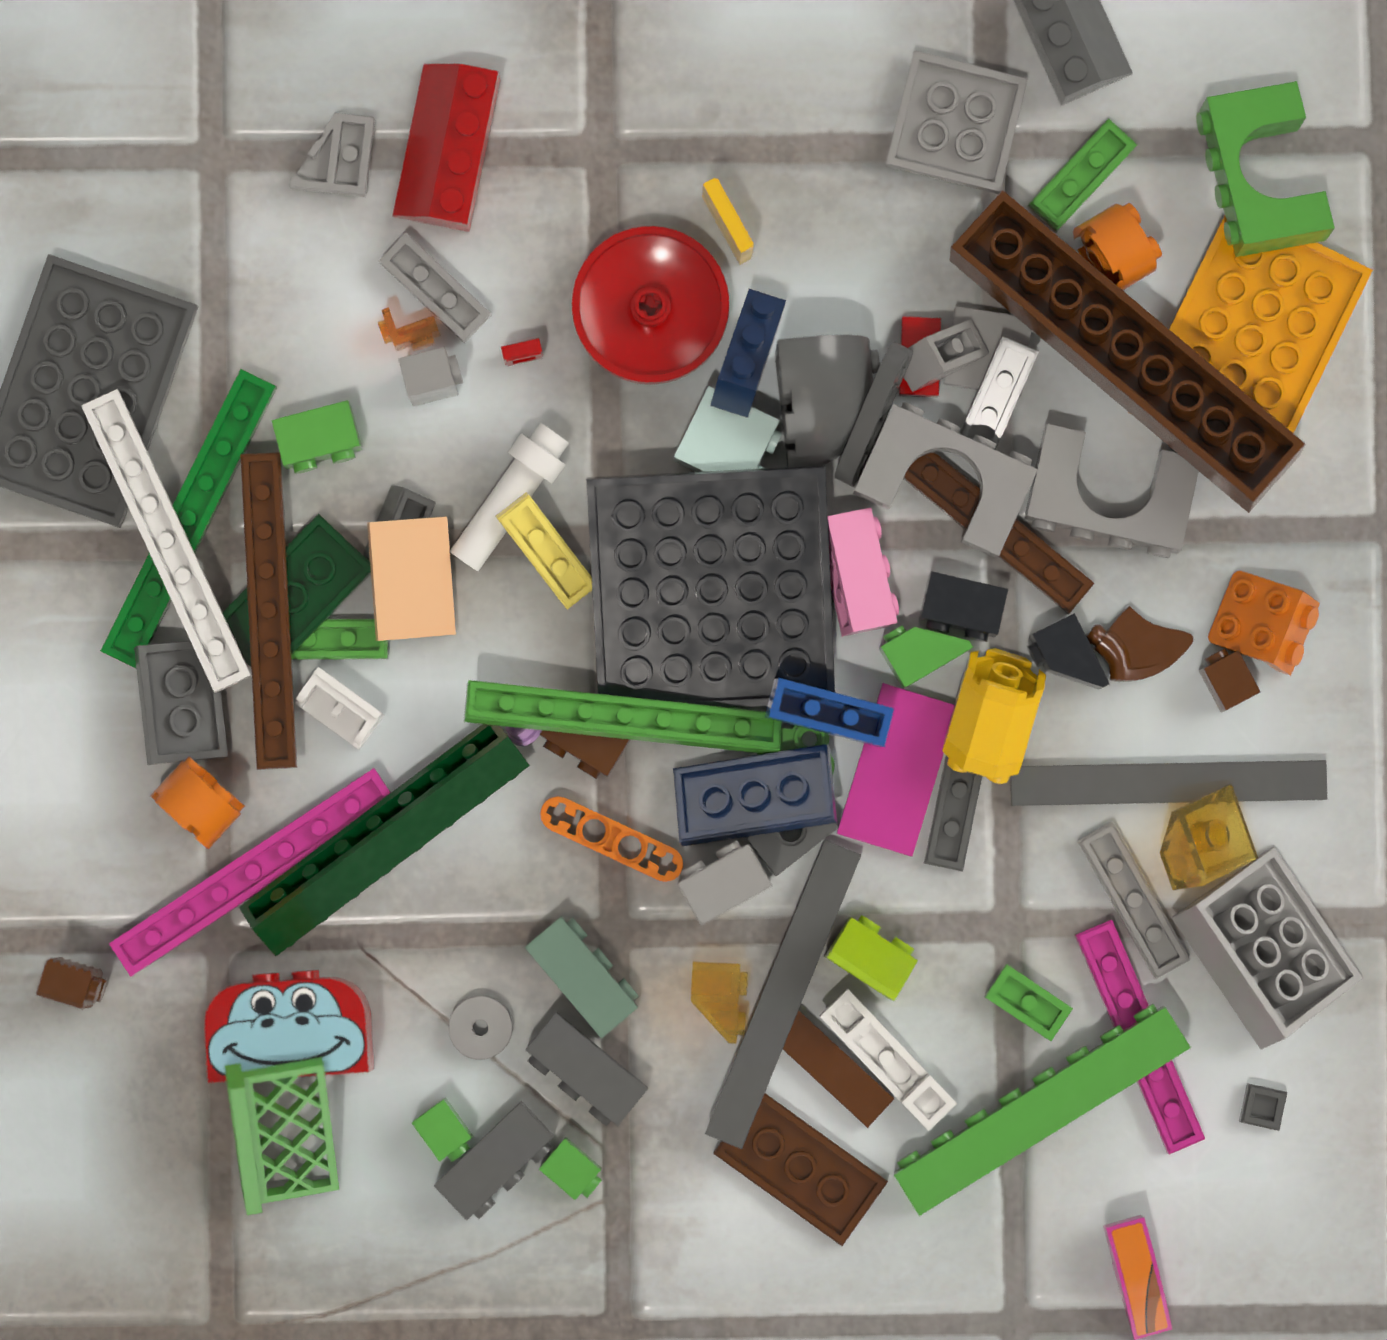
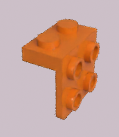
[1208,571,1320,676]

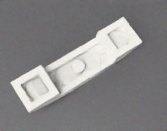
[819,989,957,1131]

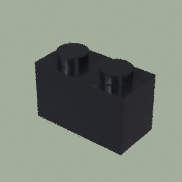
[919,571,1008,642]

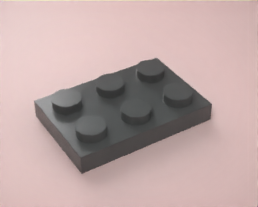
[134,641,228,765]

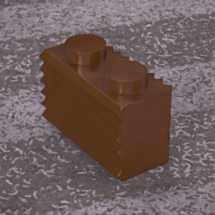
[36,957,107,1009]

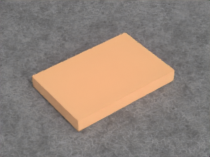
[367,516,456,641]

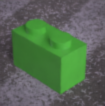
[271,400,363,474]

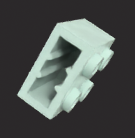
[674,386,783,472]

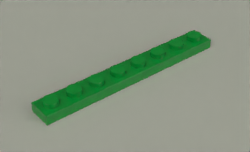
[100,369,277,668]

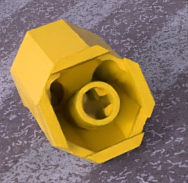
[942,648,1046,784]

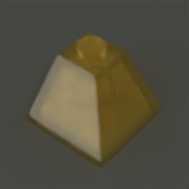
[1159,784,1258,890]

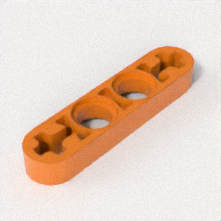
[540,796,683,882]

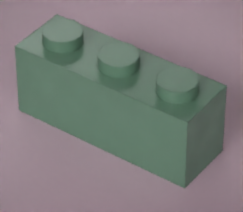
[525,916,639,1039]

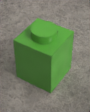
[412,1098,473,1162]
[539,1137,602,1200]

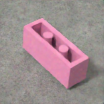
[827,508,899,637]

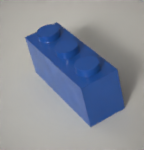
[765,678,894,747]

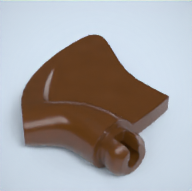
[1086,606,1194,682]

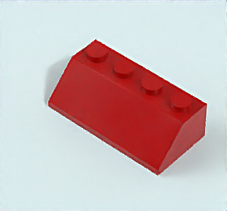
[392,63,500,232]

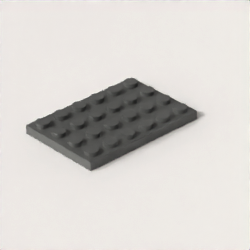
[0,254,198,528]

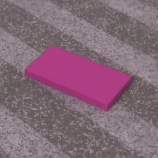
[836,683,955,857]

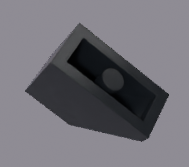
[1027,613,1110,689]

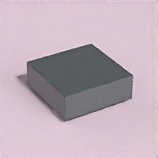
[1239,1083,1288,1131]

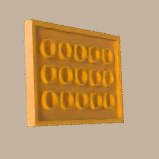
[1128,215,1373,434]

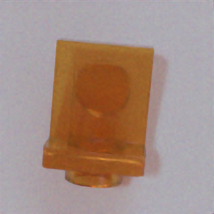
[377,307,441,351]

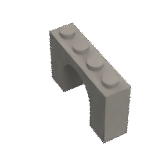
[853,402,1038,558]
[1024,424,1199,558]

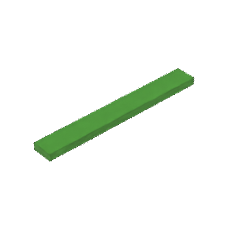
[464,680,782,754]

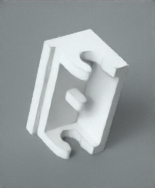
[295,667,384,750]

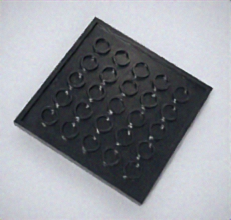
[586,465,835,708]

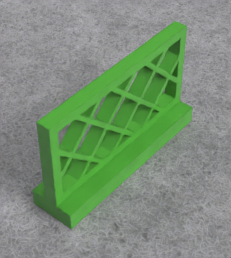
[224,1057,339,1215]

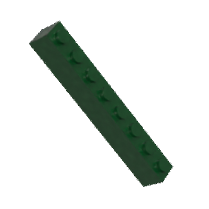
[239,724,530,956]

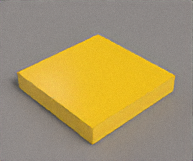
[702,177,754,265]

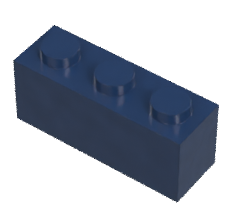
[710,289,786,418]

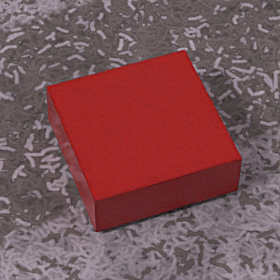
[501,338,543,366]

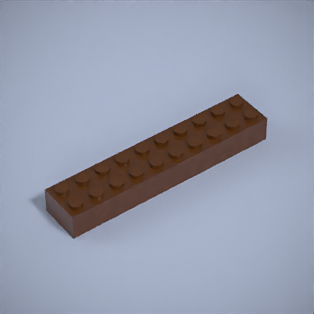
[949,190,1305,513]

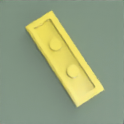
[495,492,592,610]

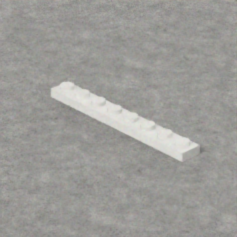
[81,389,252,693]

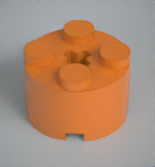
[1073,203,1162,290]
[150,756,245,849]

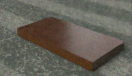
[713,1093,888,1246]

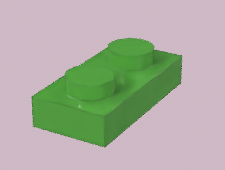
[984,964,1073,1041]

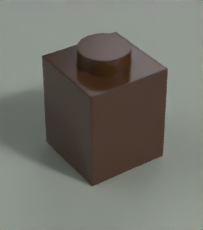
[1199,648,1261,712]

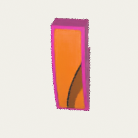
[1103,1215,1172,1340]

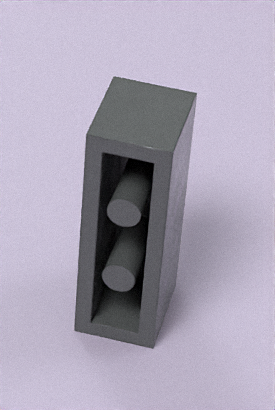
[526,1012,648,1126]
[434,1101,554,1221]

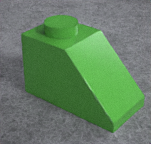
[879,625,973,689]

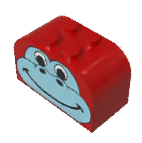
[204,970,374,1083]

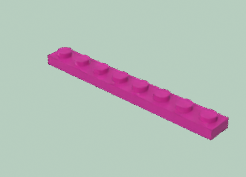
[109,768,391,977]

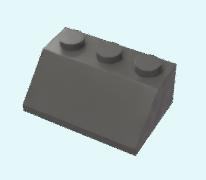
[1013,0,1133,106]

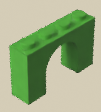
[1196,81,1335,257]

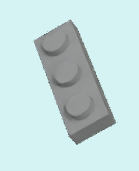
[379,233,491,344]

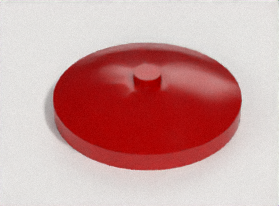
[572,226,729,385]

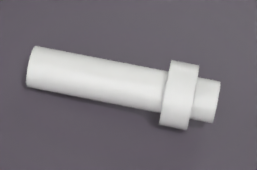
[450,422,569,572]

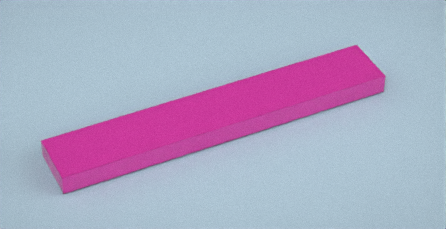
[1075,920,1205,1155]

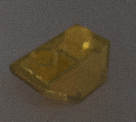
[691,961,748,1044]

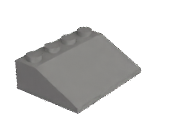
[1172,847,1363,1049]

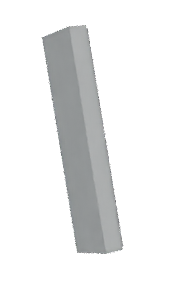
[1077,822,1190,979]

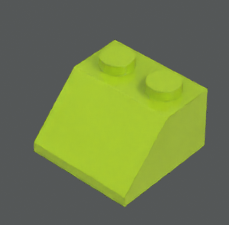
[824,915,918,1001]

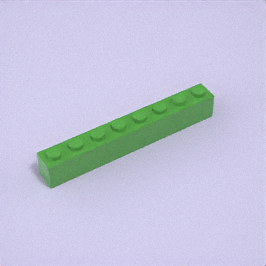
[894,1004,1191,1216]

